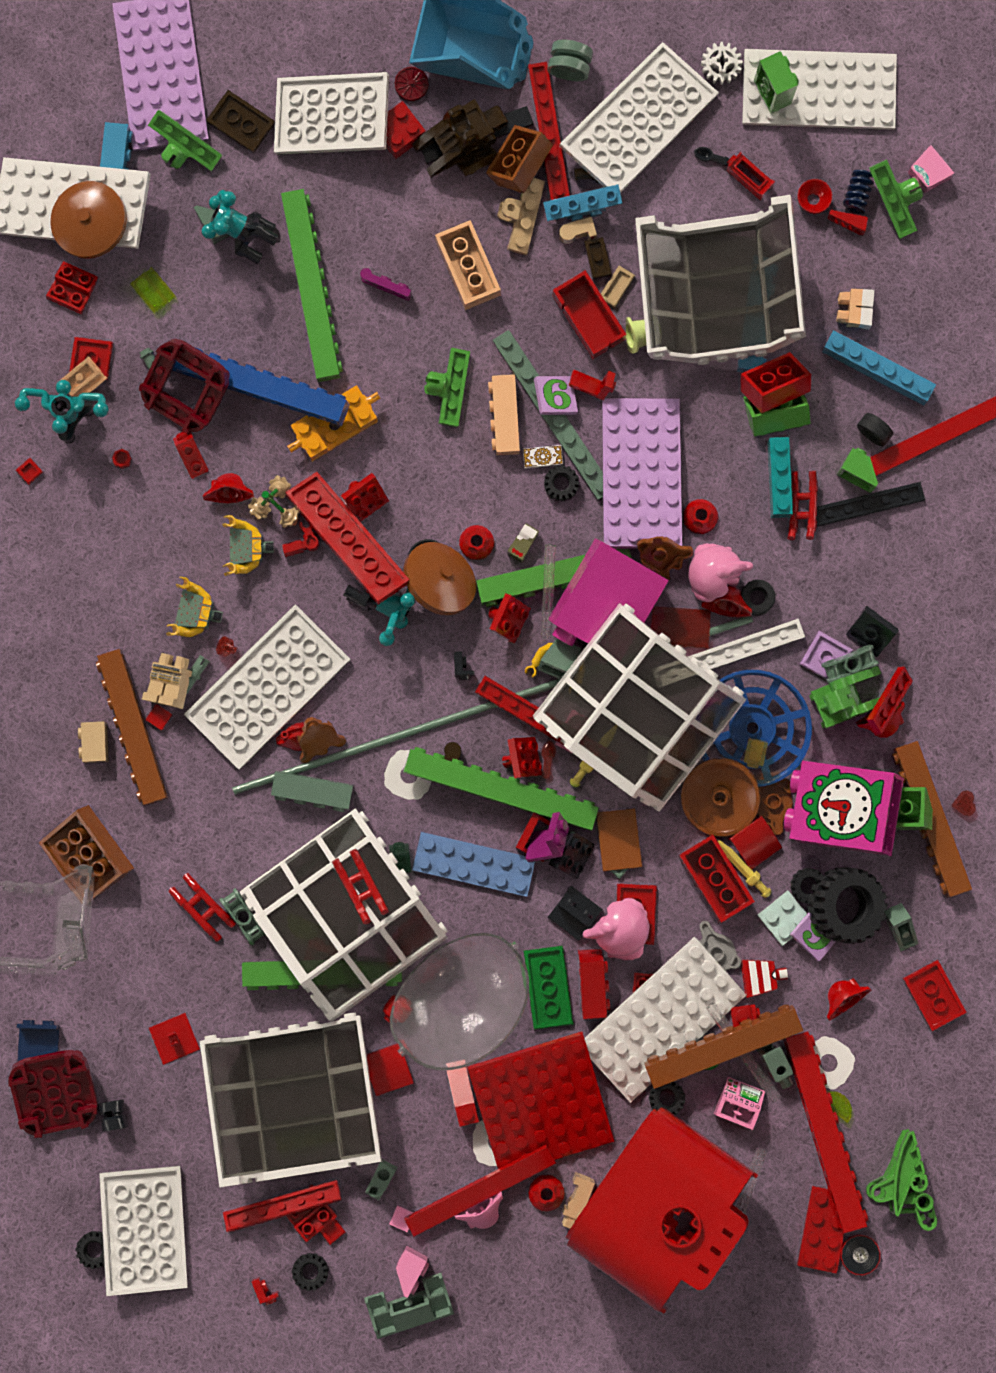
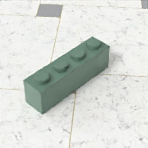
[271,771,353,812]

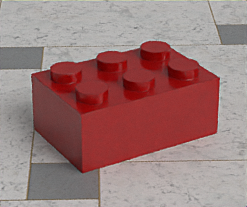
[741,352,812,413]

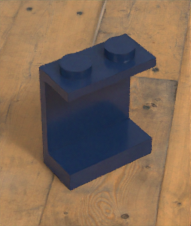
[17,1020,60,1061]

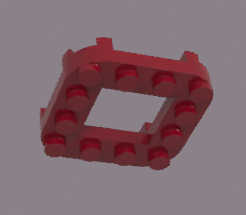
[139,338,230,433]

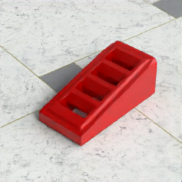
[827,210,868,236]

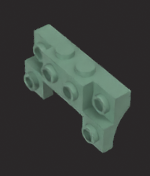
[364,1273,454,1339]

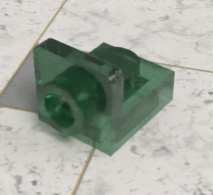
[389,842,412,875]

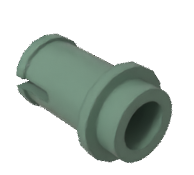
[140,348,155,369]

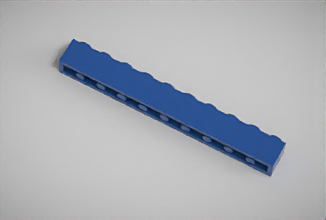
[172,347,350,426]

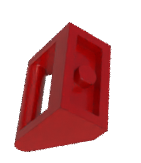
[515,812,550,862]

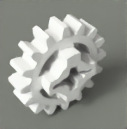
[701,42,743,85]

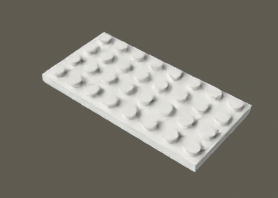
[559,42,719,193]
[742,49,897,130]
[0,157,151,249]
[184,604,351,770]
[585,937,746,1103]

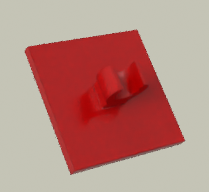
[149,1013,200,1065]

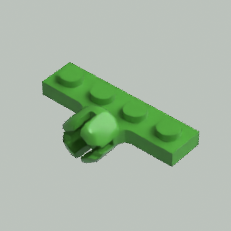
[148,109,222,171]
[869,159,923,239]
[424,348,470,428]

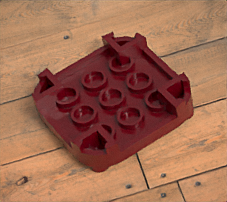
[8,1050,98,1138]

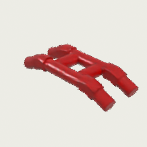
[788,470,818,541]
[332,849,389,924]
[168,873,236,942]

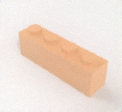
[488,375,520,455]

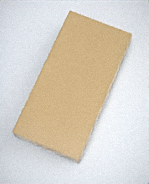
[601,266,635,308]

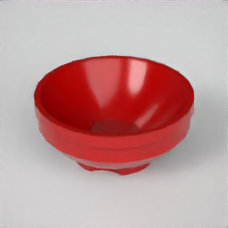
[797,179,832,214]
[683,499,718,534]
[459,525,494,560]
[528,1175,565,1212]

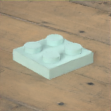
[757,890,807,946]

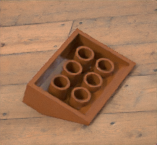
[39,805,134,906]

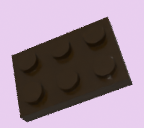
[206,90,275,154]

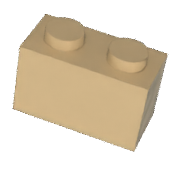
[78,721,108,763]

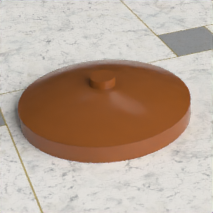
[50,181,127,259]
[403,542,476,615]
[681,758,760,836]

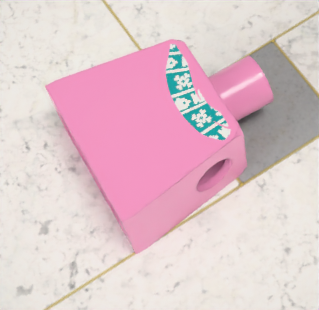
[908,146,954,193]

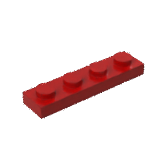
[867,666,913,734]

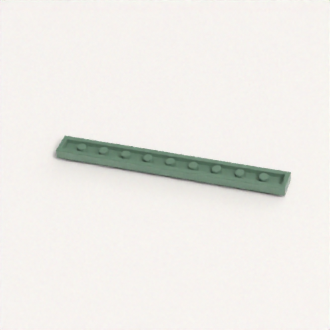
[493,330,603,500]

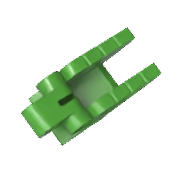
[809,666,881,728]
[866,1129,937,1231]

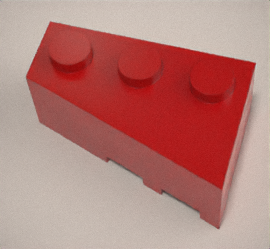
[578,949,610,1019]

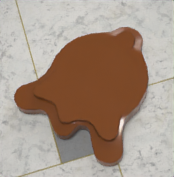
[637,536,694,582]
[298,717,346,763]
[757,778,793,835]

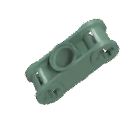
[821,645,879,683]
[219,888,266,946]

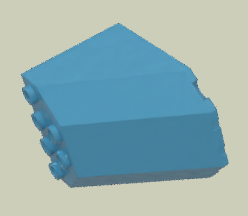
[409,0,534,89]

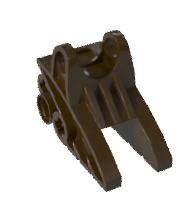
[412,99,509,178]

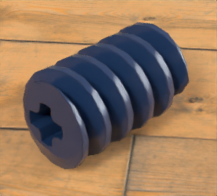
[843,169,874,214]

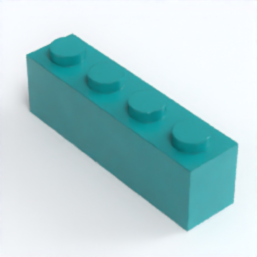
[767,437,793,518]

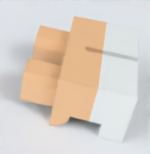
[836,289,874,330]

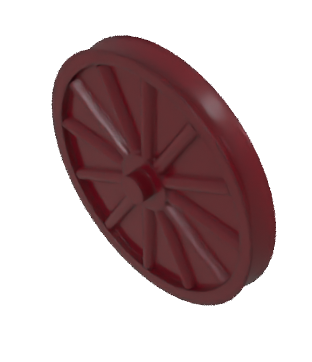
[394,66,429,101]

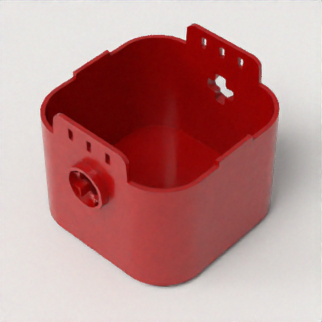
[565,1107,758,1314]

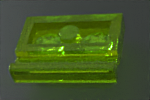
[130,266,176,314]

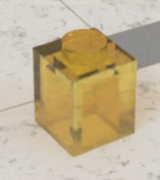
[744,738,768,769]

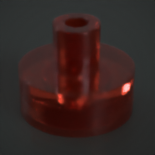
[216,636,237,657]

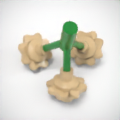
[248,475,300,528]

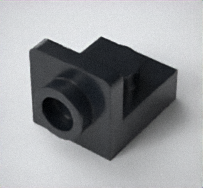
[454,651,475,680]

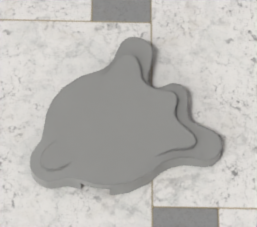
[698,921,741,971]

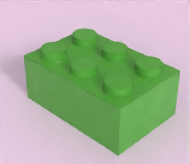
[754,51,799,114]

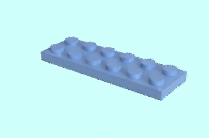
[412,832,535,897]

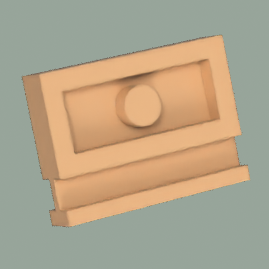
[61,356,107,397]

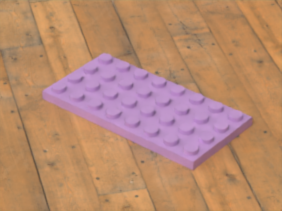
[112,0,209,151]
[602,398,682,549]

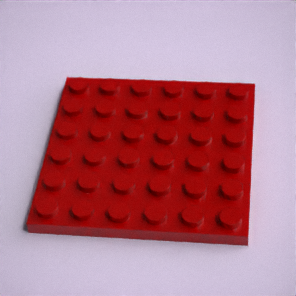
[467,1031,614,1169]

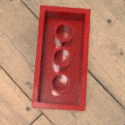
[678,834,755,923]

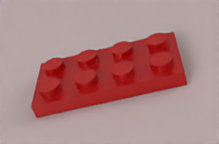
[797,1186,844,1274]

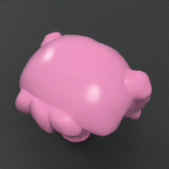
[688,543,753,602]
[583,898,649,960]

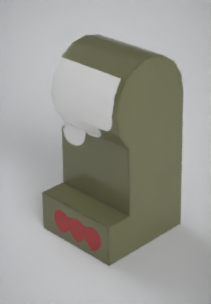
[507,523,539,563]

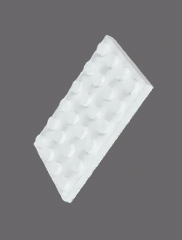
[274,72,389,154]
[99,1166,187,1296]

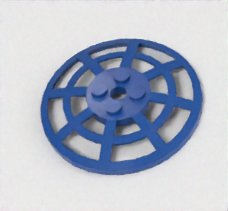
[694,670,812,787]

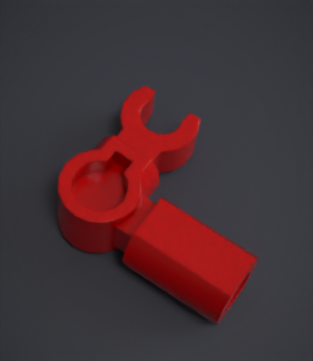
[282,522,319,557]

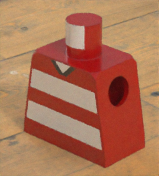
[741,960,788,998]

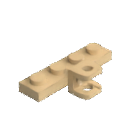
[497,178,545,255]

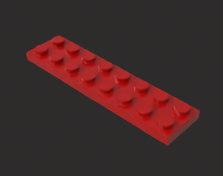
[285,472,410,605]

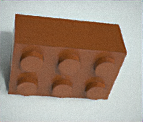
[486,125,553,193]

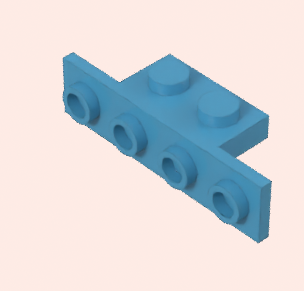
[543,184,623,221]

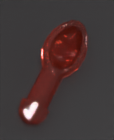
[541,741,556,779]

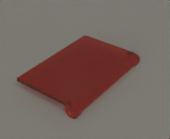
[651,606,711,649]

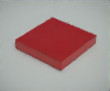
[69,337,113,380]

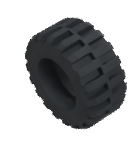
[808,867,887,944]

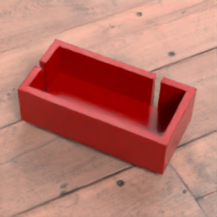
[552,270,627,359]

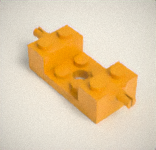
[287,385,381,462]

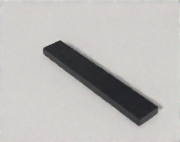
[421,106,534,164]
[808,482,925,527]

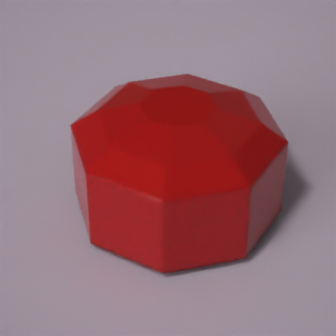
[112,449,132,469]

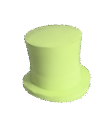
[626,317,661,354]

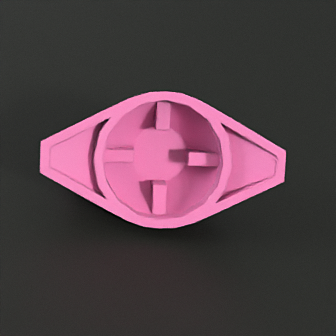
[455,1192,503,1229]

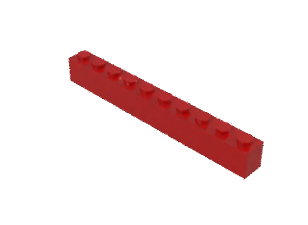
[783,1031,868,1233]

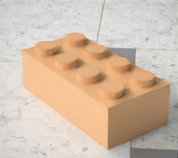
[435,220,501,310]

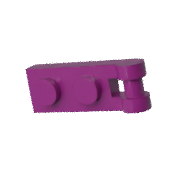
[360,268,412,301]

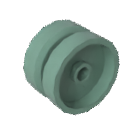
[547,40,593,82]

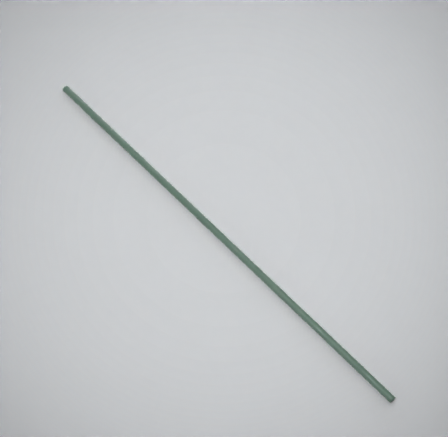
[232,616,753,795]

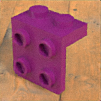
[526,812,569,862]

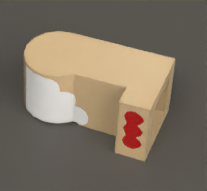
[559,217,597,244]

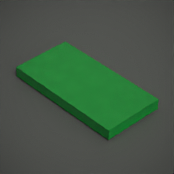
[524,946,573,1030]

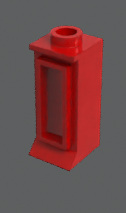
[726,152,775,201]

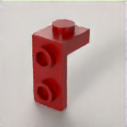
[569,370,616,400]
[173,432,208,479]

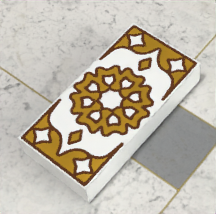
[523,445,563,469]

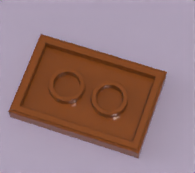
[596,808,642,872]

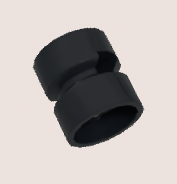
[98,1099,128,1132]

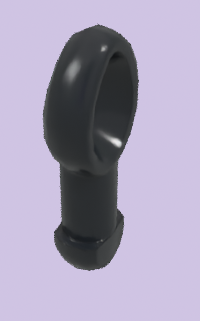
[694,147,729,166]

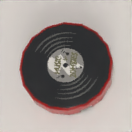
[840,1234,880,1275]

